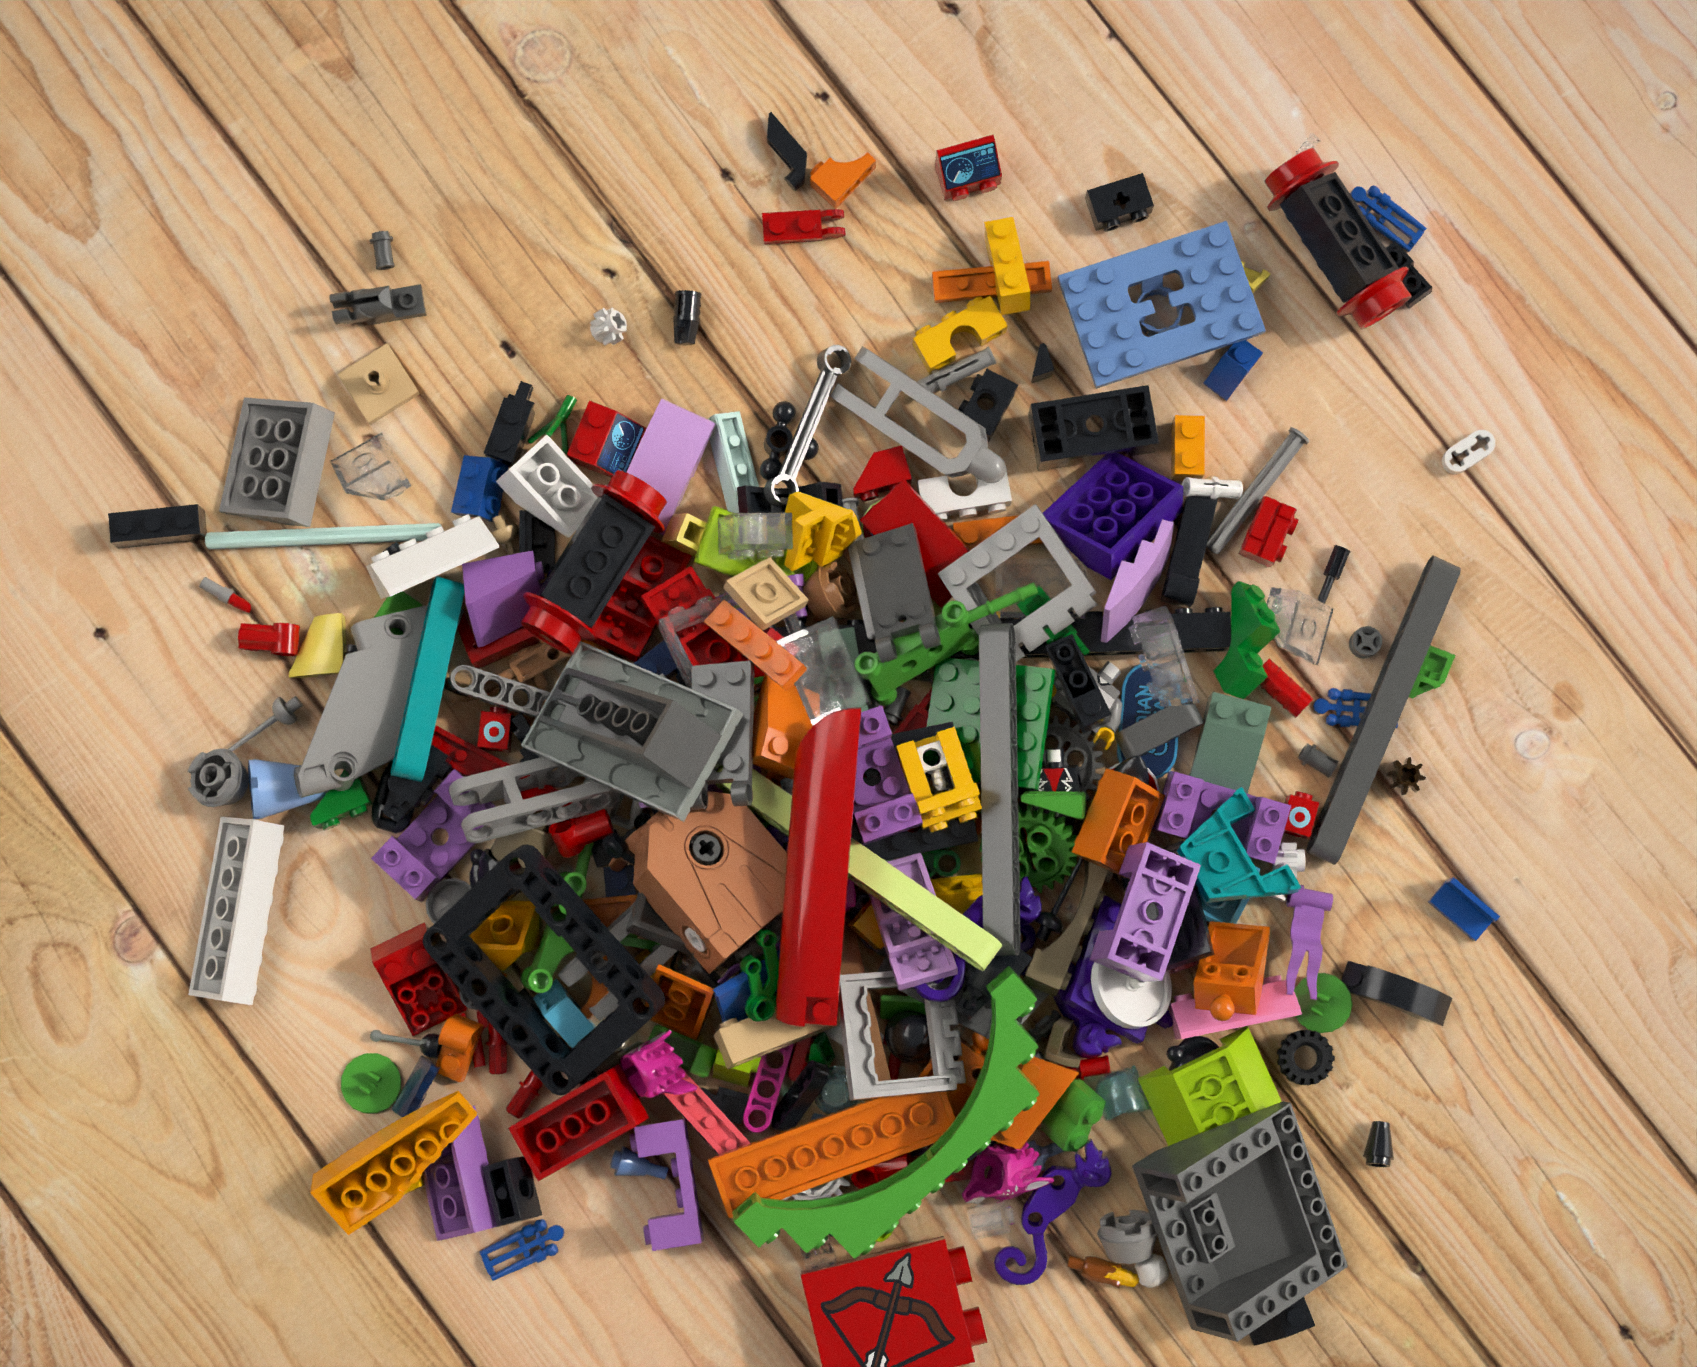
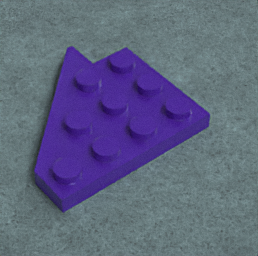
[1064,895,1173,1044]

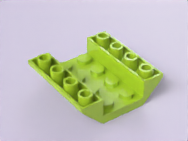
[1138,1026,1282,1146]

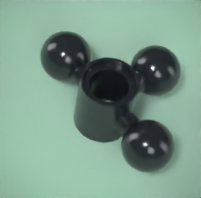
[760,401,819,481]

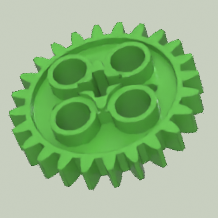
[979,804,1077,893]

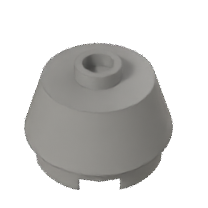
[188,749,249,807]
[1097,1210,1157,1264]

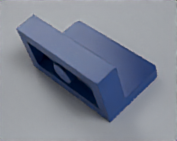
[1428,877,1500,941]

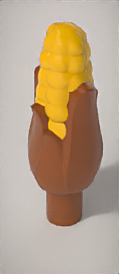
[1067,1255,1139,1289]

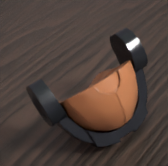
[602,813,652,872]

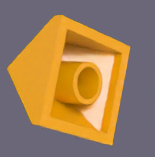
[470,901,540,971]

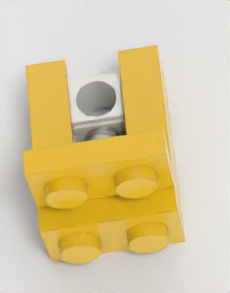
[895,727,982,833]

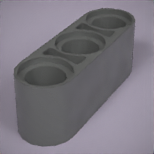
[1114,696,1205,759]

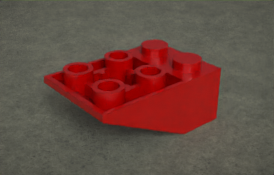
[370,922,468,1036]

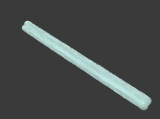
[205,523,441,549]

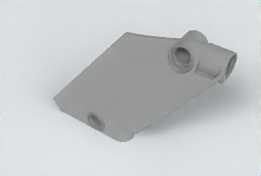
[294,605,464,798]

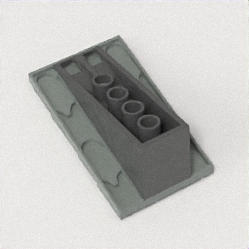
[521,641,743,822]

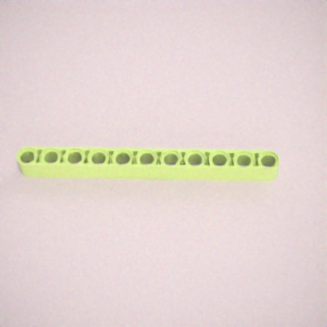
[715,766,1002,971]

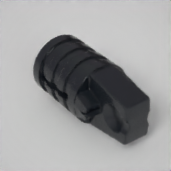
[673,290,702,346]

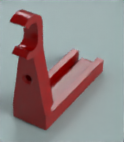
[430,585,540,669]

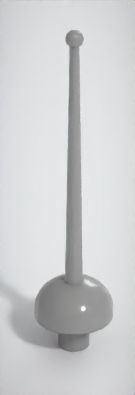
[228,696,303,752]

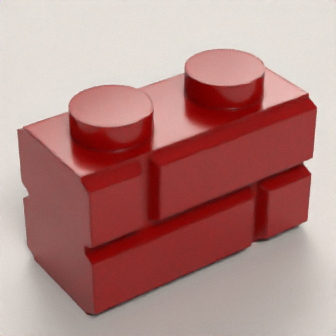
[1238,496,1299,567]

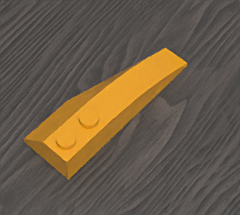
[310,1091,477,1235]

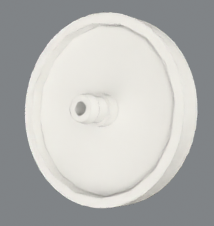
[1091,962,1172,1029]

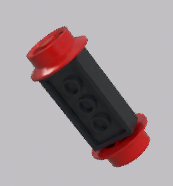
[1264,148,1412,329]
[521,470,667,655]

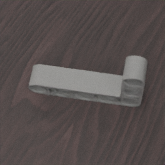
[448,665,572,788]

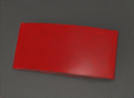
[591,536,692,662]
[640,566,739,672]

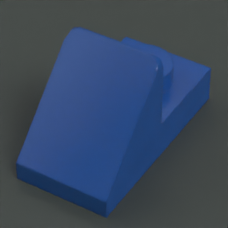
[1203,340,1263,401]

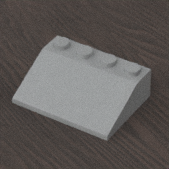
[219,397,335,527]

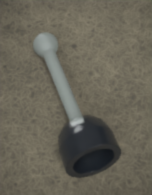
[370,1030,442,1059]

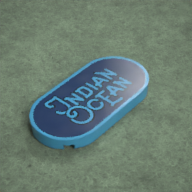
[1117,662,1182,779]

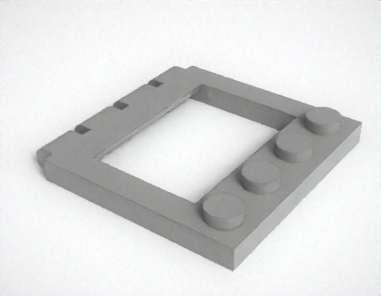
[938,504,1097,662]
[838,971,966,1101]

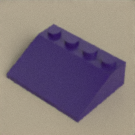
[1043,452,1183,580]

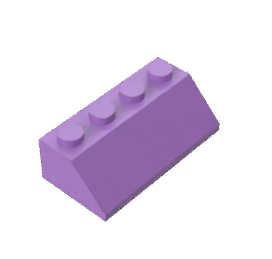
[422,1105,497,1241]

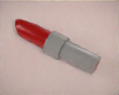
[199,577,251,613]

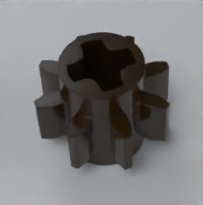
[1386,757,1426,795]

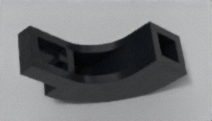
[737,482,843,522]
[1341,961,1452,1026]

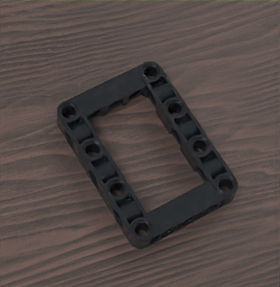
[423,844,665,1095]

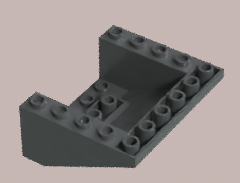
[1132,1101,1348,1342]

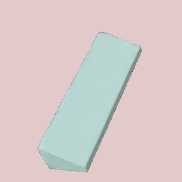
[708,411,769,525]

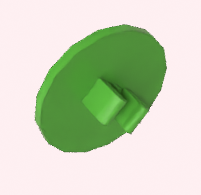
[1294,973,1353,1033]
[341,1053,401,1113]

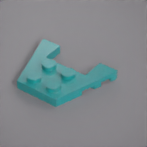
[1177,787,1301,903]

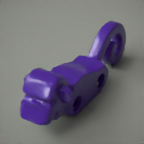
[913,876,1042,1003]
[1020,924,1122,1059]
[994,1138,1112,1285]

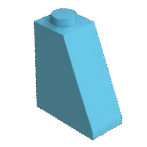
[533,978,596,1048]

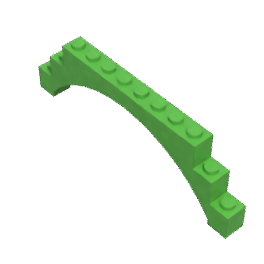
[732,966,1040,1259]

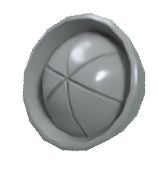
[426,878,471,924]

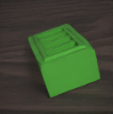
[1021,791,1085,819]

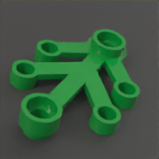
[740,928,779,1022]

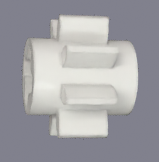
[590,308,627,345]
[1272,842,1305,878]

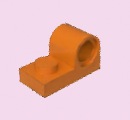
[436,1014,484,1083]

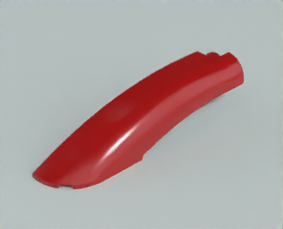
[775,708,861,1027]

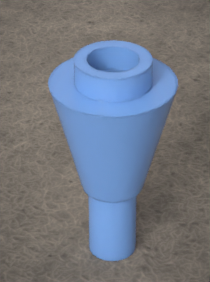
[610,1146,668,1180]

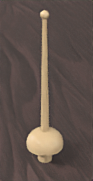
[491,514,518,555]

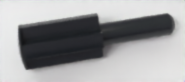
[1317,545,1351,605]

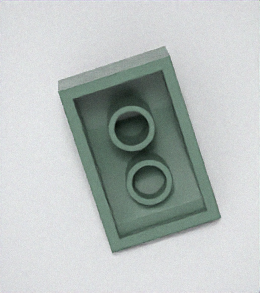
[1189,692,1271,794]

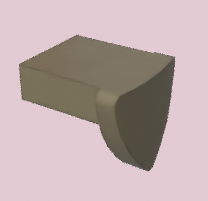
[1043,1016,1081,1068]

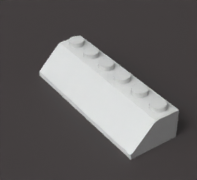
[188,817,284,1005]

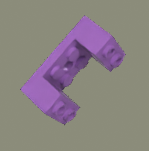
[853,705,923,846]
[371,769,496,902]
[1152,771,1291,864]
[1090,842,1201,982]
[630,1119,704,1251]

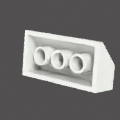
[366,514,499,599]

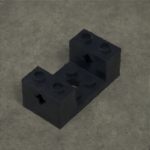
[1028,385,1159,471]

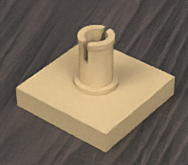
[337,343,420,425]
[723,557,809,631]

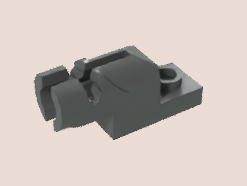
[329,284,427,325]

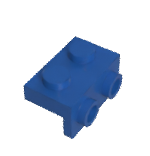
[451,455,509,522]

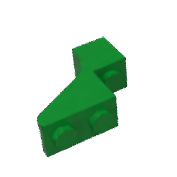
[1213,581,1281,699]
[310,766,381,831]

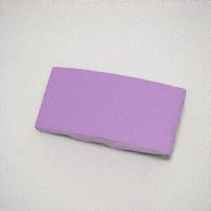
[627,399,716,535]
[1101,519,1174,643]
[869,853,958,991]

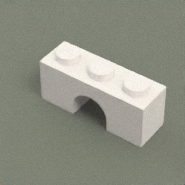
[917,469,1012,521]

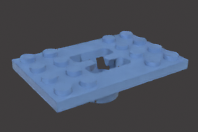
[1057,221,1266,389]

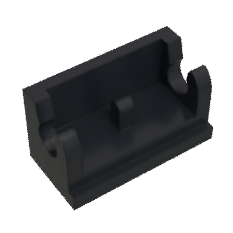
[519,510,555,574]

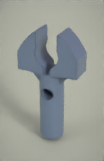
[1027,1140,1065,1171]

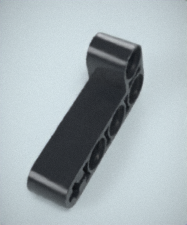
[1160,496,1218,608]

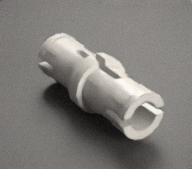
[1182,476,1243,499]

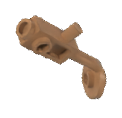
[441,640,572,703]

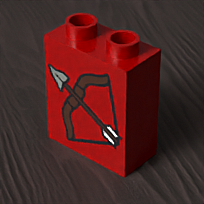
[801,1236,988,1367]

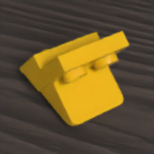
[782,492,862,572]

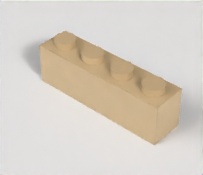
[714,1007,840,1069]

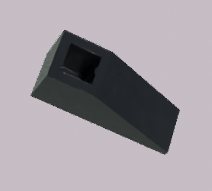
[1045,634,1112,734]

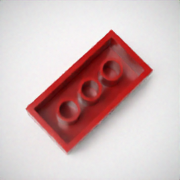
[508,1064,649,1181]

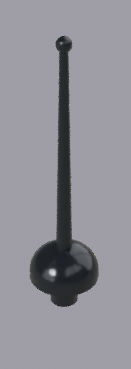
[1034,857,1084,942]

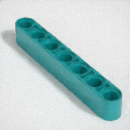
[391,576,465,782]

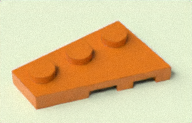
[991,1056,1079,1150]

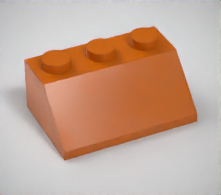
[1072,768,1165,879]

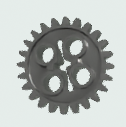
[1020,716,1104,801]

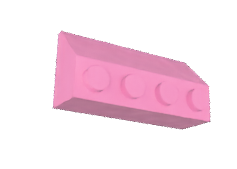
[1169,975,1302,1040]

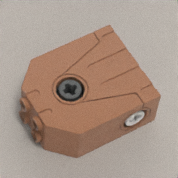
[633,791,787,974]

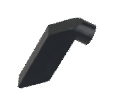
[767,112,807,191]

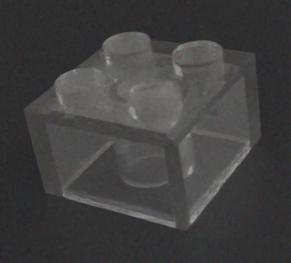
[718,513,793,560]

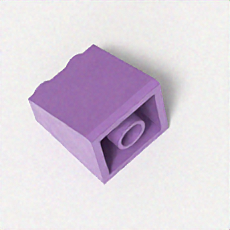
[462,551,545,647]

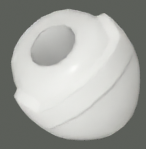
[1135,1254,1169,1288]

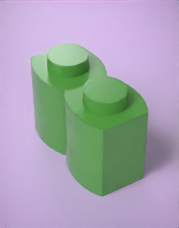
[1041,1079,1106,1152]

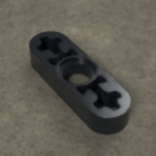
[771,1060,829,1131]

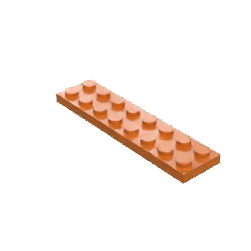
[708,1091,955,1218]

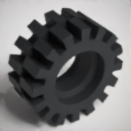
[1277,1030,1335,1085]

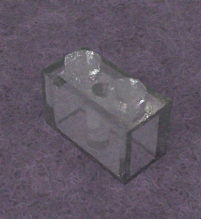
[966,1200,1015,1240]

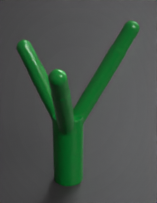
[528,395,577,455]

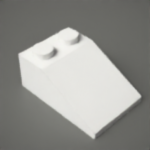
[496,435,597,538]

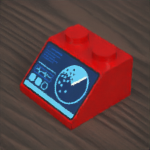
[935,135,1002,201]
[567,400,647,478]

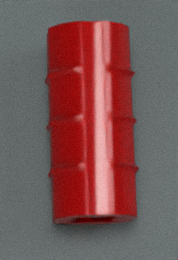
[1260,658,1314,718]

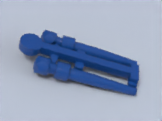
[1350,185,1427,252]
[1313,688,1398,728]
[480,1219,565,1281]

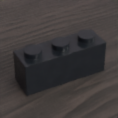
[108,504,207,549]

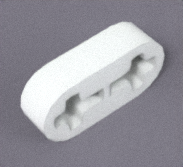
[1442,430,1495,474]

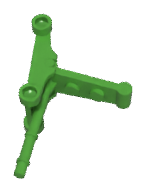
[855,582,1038,706]
[520,814,659,993]

